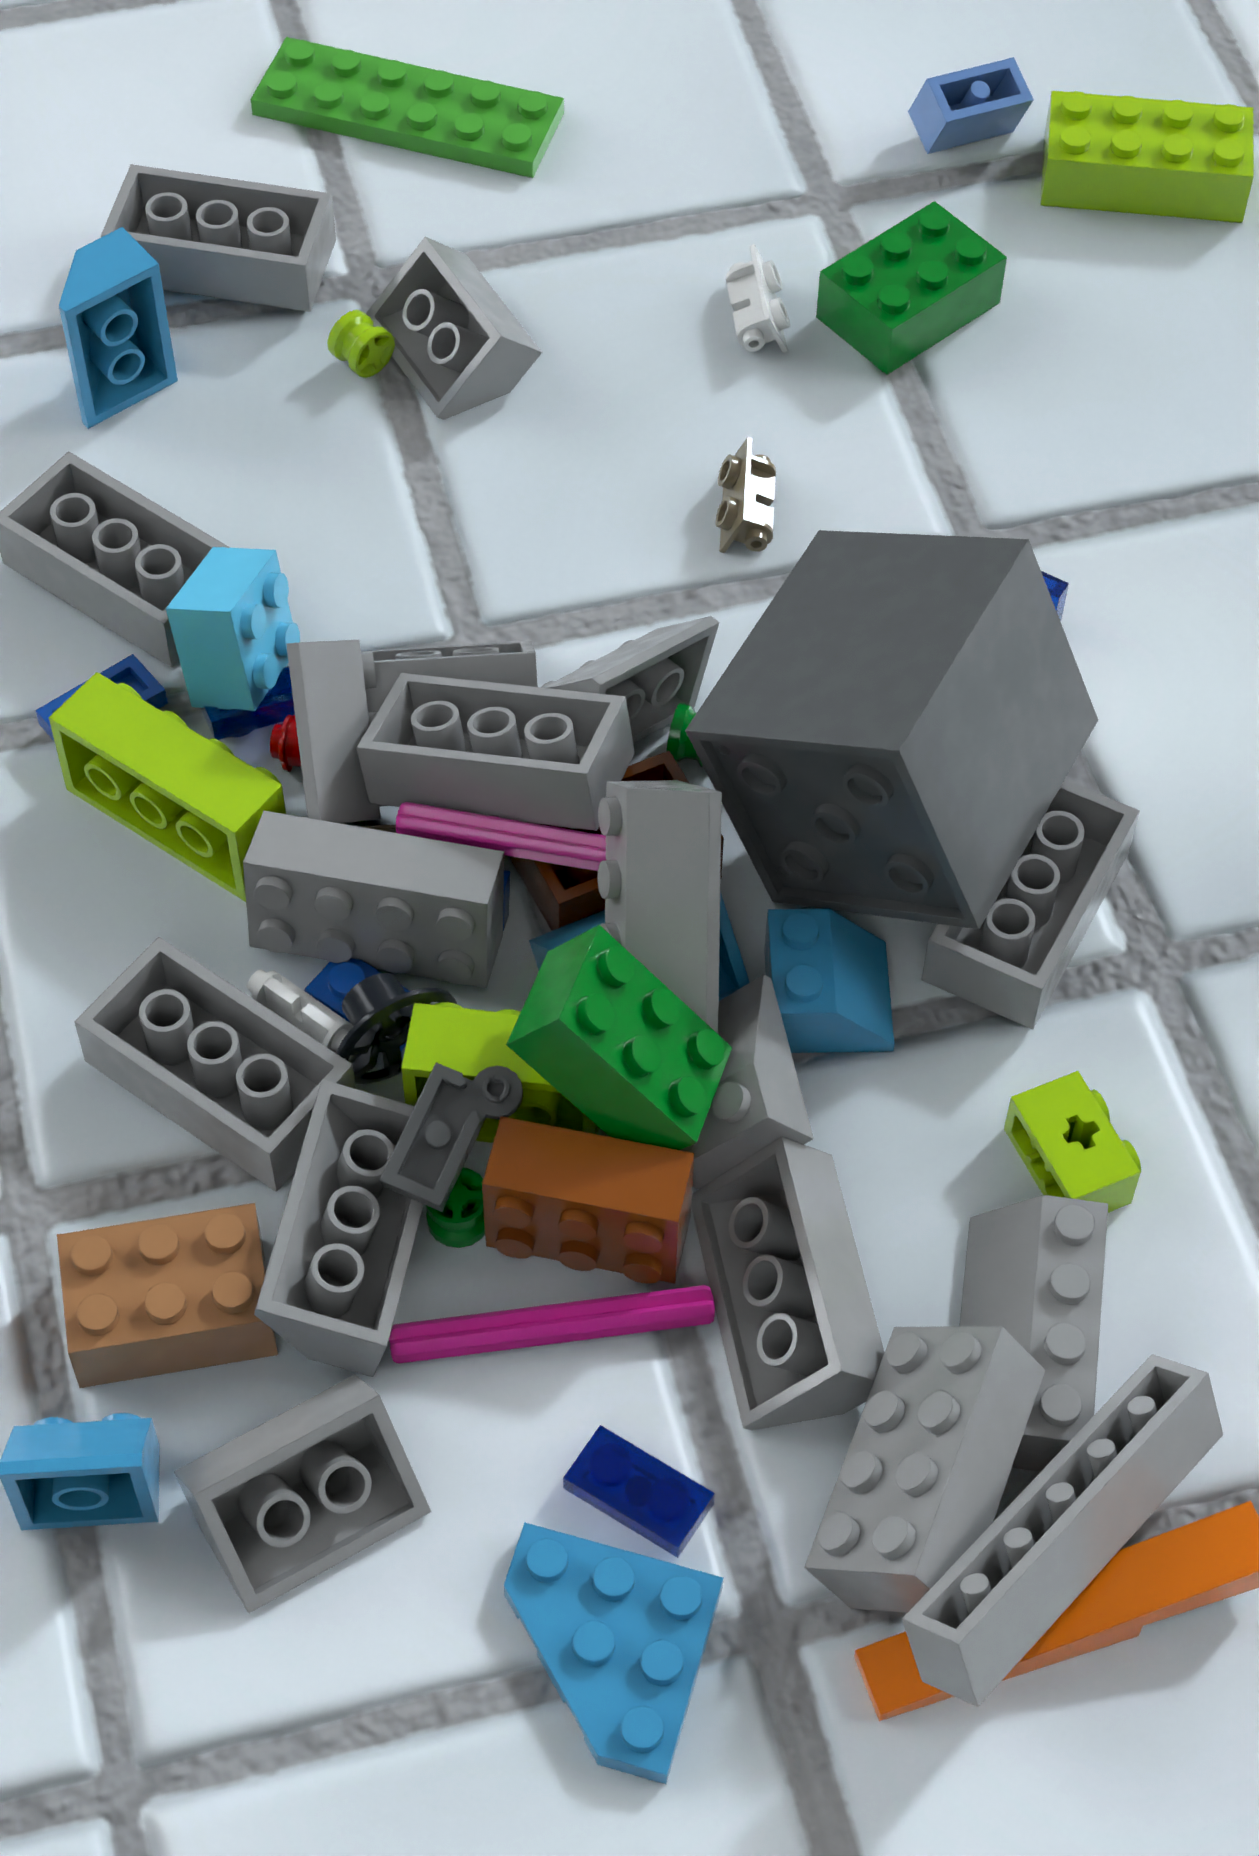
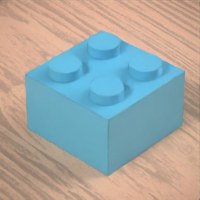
[166,547,300,711]

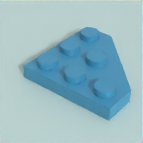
[504,1522,724,1784]

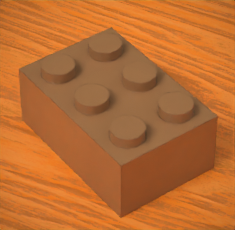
[57,1203,278,1388]

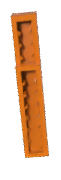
[854,1500,1259,1721]

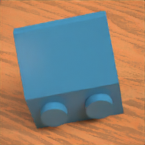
[764,909,894,1053]
[0,1413,160,1530]

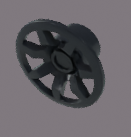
[336,973,457,1084]

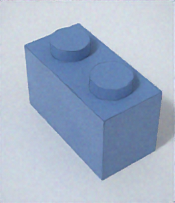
[908,57,1034,154]

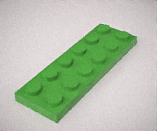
[250,37,564,178]

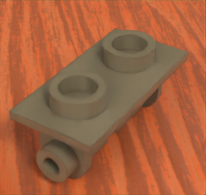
[715,437,776,553]

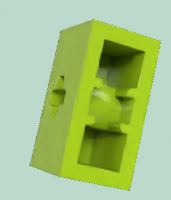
[1004,1071,1141,1213]

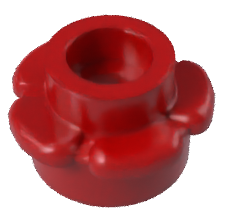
[270,715,301,772]

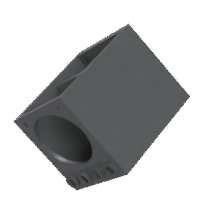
[685,530,1098,929]

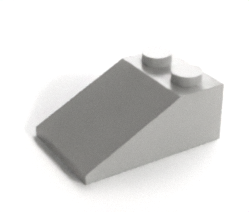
[680,974,814,1189]

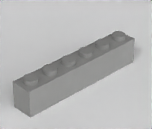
[902,1354,1223,1707]

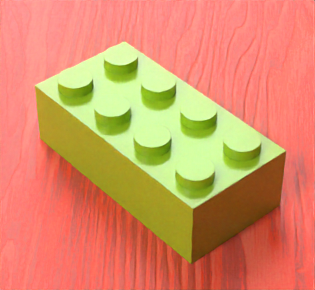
[1040,90,1254,223]
[49,672,286,902]

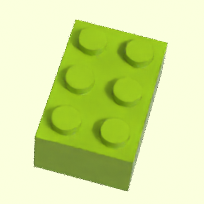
[401,1002,599,1143]

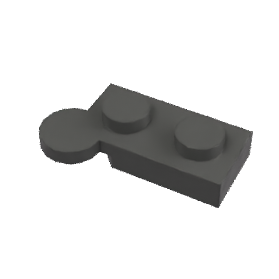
[380,1062,524,1212]

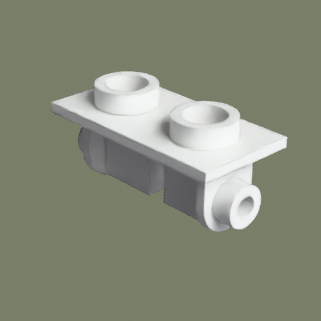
[726,244,790,353]
[247,969,357,1062]

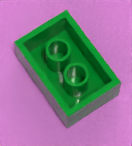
[816,201,1007,375]
[506,925,732,1150]

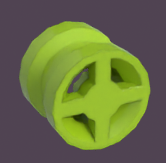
[327,310,395,378]

